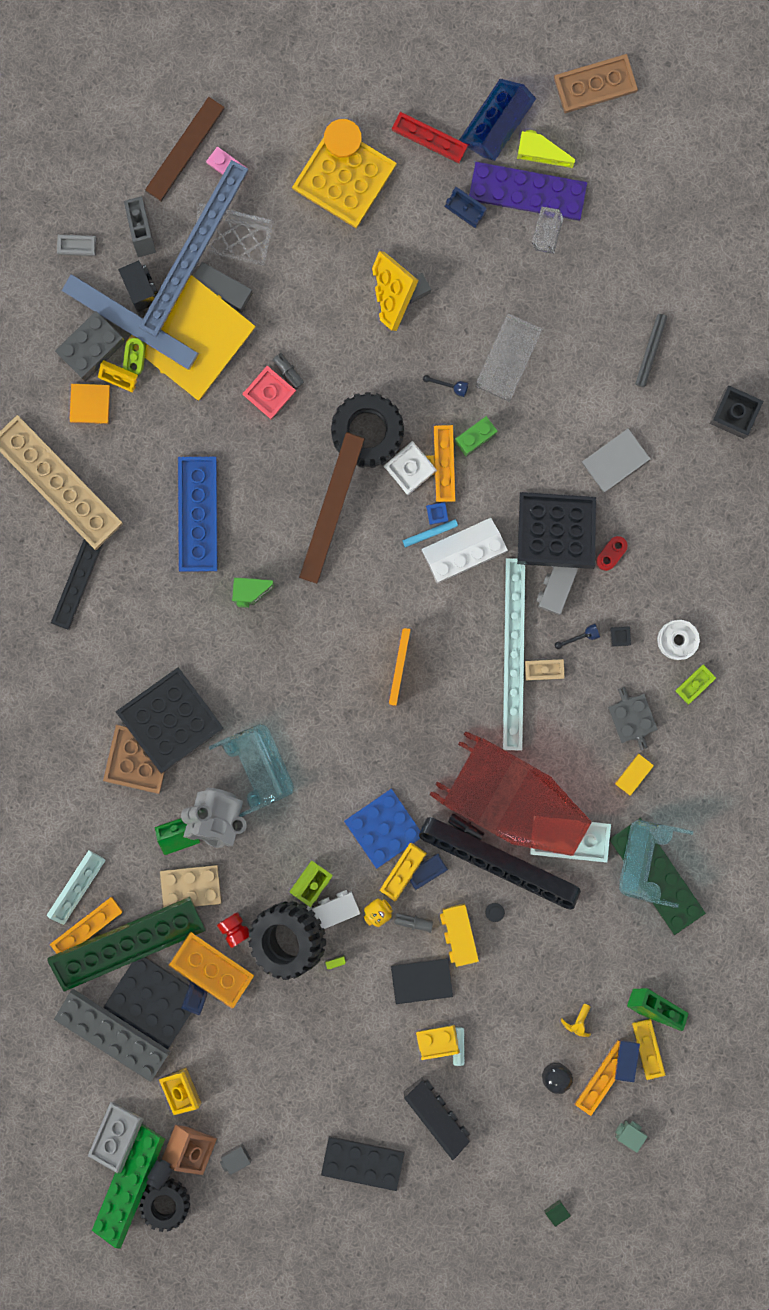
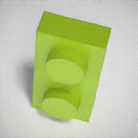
[675,664,716,705]

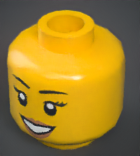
[363,898,393,927]

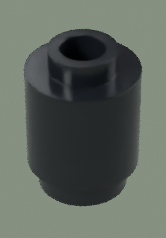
[146,1159,173,1191]

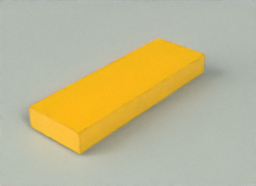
[379,843,427,901]
[632,1018,666,1080]

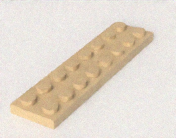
[0,415,123,550]

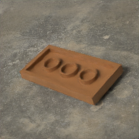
[554,54,638,113]

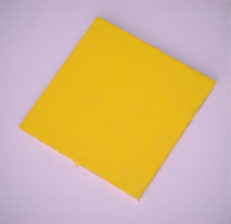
[126,275,256,401]

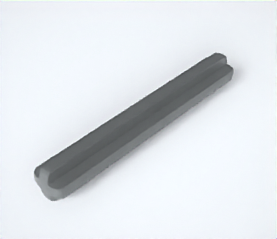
[635,314,667,387]

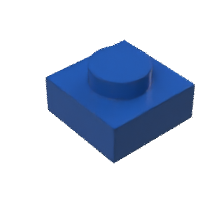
[426,502,448,525]

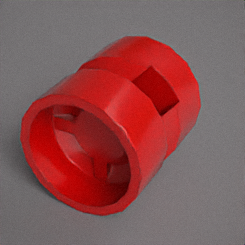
[217,912,249,948]

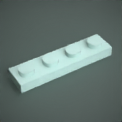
[47,850,106,925]

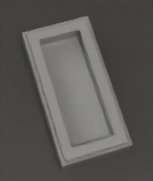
[57,235,96,256]

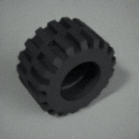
[139,1178,190,1232]

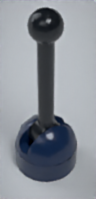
[423,375,469,397]
[554,623,600,649]

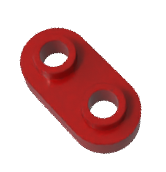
[596,536,628,571]

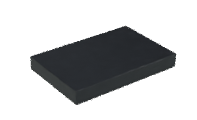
[391,958,453,1004]

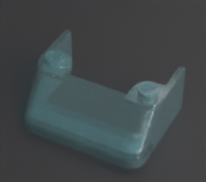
[209,724,294,817]
[619,820,693,908]

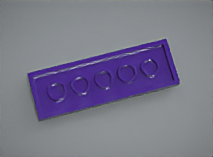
[469,162,587,221]

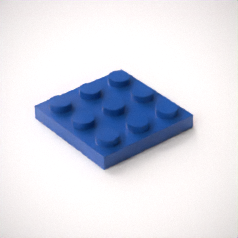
[344,788,420,869]

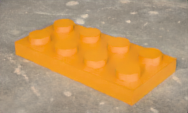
[169,932,254,1008]

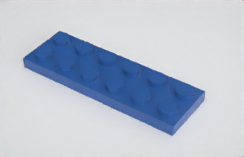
[178,457,218,572]

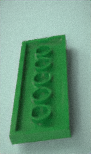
[92,1124,165,1249]

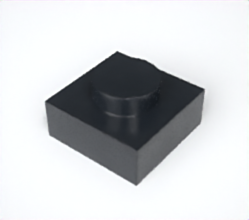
[610,626,631,647]

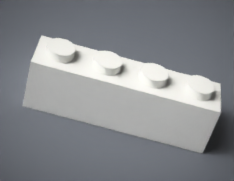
[421,518,508,584]

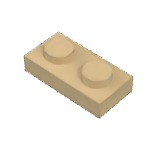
[525,659,564,681]

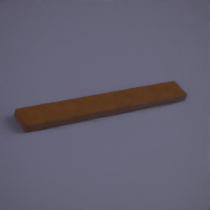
[299,432,365,584]

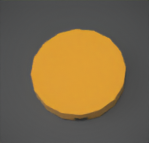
[324,119,362,158]

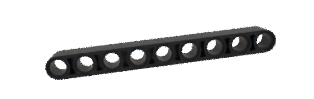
[419,817,581,910]

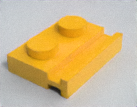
[416,1025,460,1060]

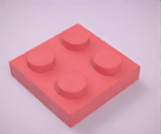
[242,366,296,420]

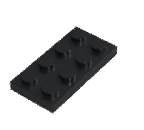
[321,1136,404,1191]

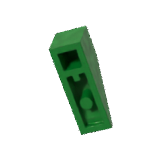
[627,988,689,1031]

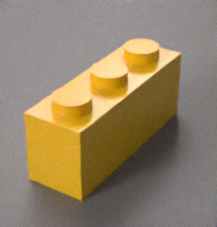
[440,903,479,967]

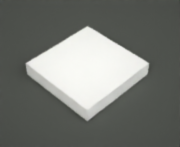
[384,441,437,495]

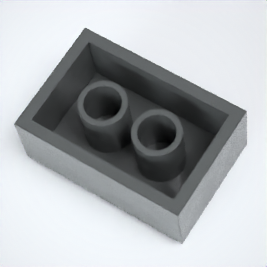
[55,311,125,381]

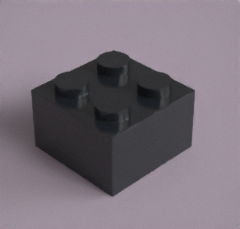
[118,260,158,312]
[709,385,764,439]

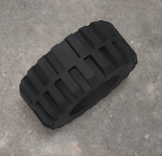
[331,392,404,468]
[248,901,326,980]

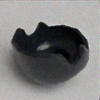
[542,1063,573,1094]

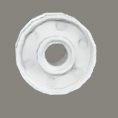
[657,620,700,660]

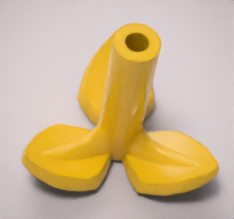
[561,1004,591,1037]

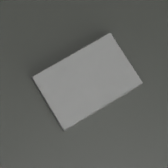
[581,429,650,493]
[88,1102,144,1173]

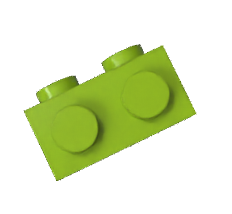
[289,860,333,907]

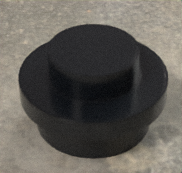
[485,903,505,922]

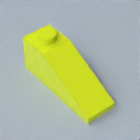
[517,130,575,168]

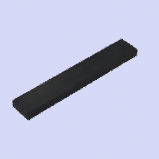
[51,539,103,630]

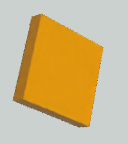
[70,384,110,424]

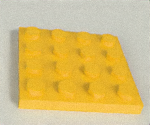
[292,137,397,229]

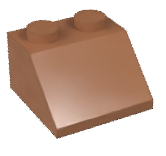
[162,1125,217,1175]

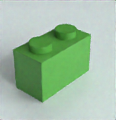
[455,416,498,457]

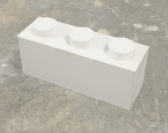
[307,890,361,929]

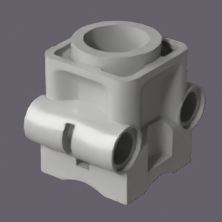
[181,788,247,848]

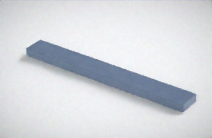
[62,274,199,370]

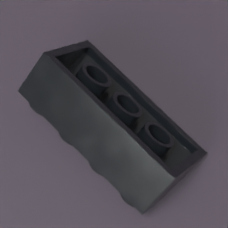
[403,1077,470,1160]

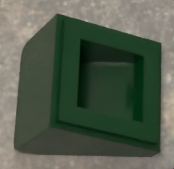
[544,1200,571,1227]

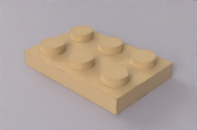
[160,865,222,908]

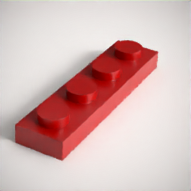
[392,112,468,164]

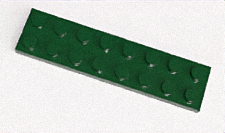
[47,897,206,992]

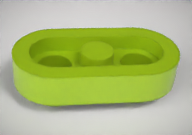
[123,338,146,375]

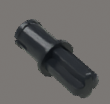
[448,814,485,840]

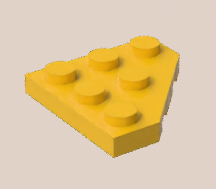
[372,251,419,331]

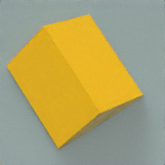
[159,1068,201,1115]

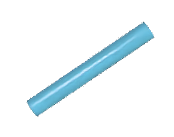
[402,519,458,547]

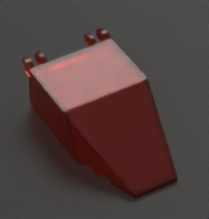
[430,731,592,856]

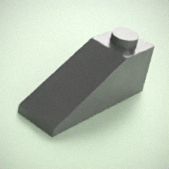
[124,196,156,257]

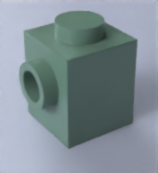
[615,1121,648,1153]

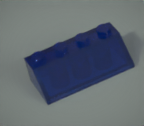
[459,79,536,161]

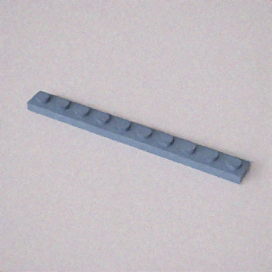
[139,160,249,337]

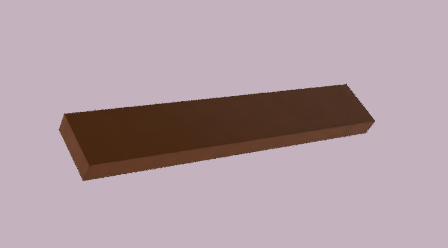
[145,97,225,202]

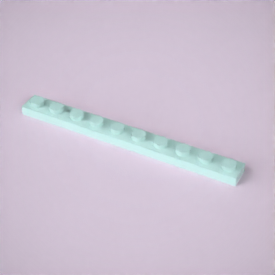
[503,558,525,750]

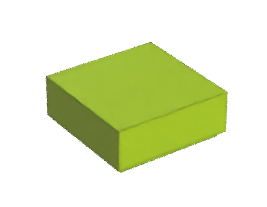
[325,955,346,969]

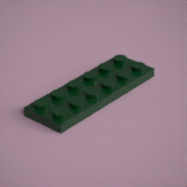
[609,818,706,935]

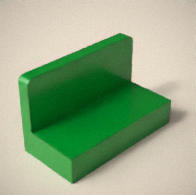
[154,818,200,855]

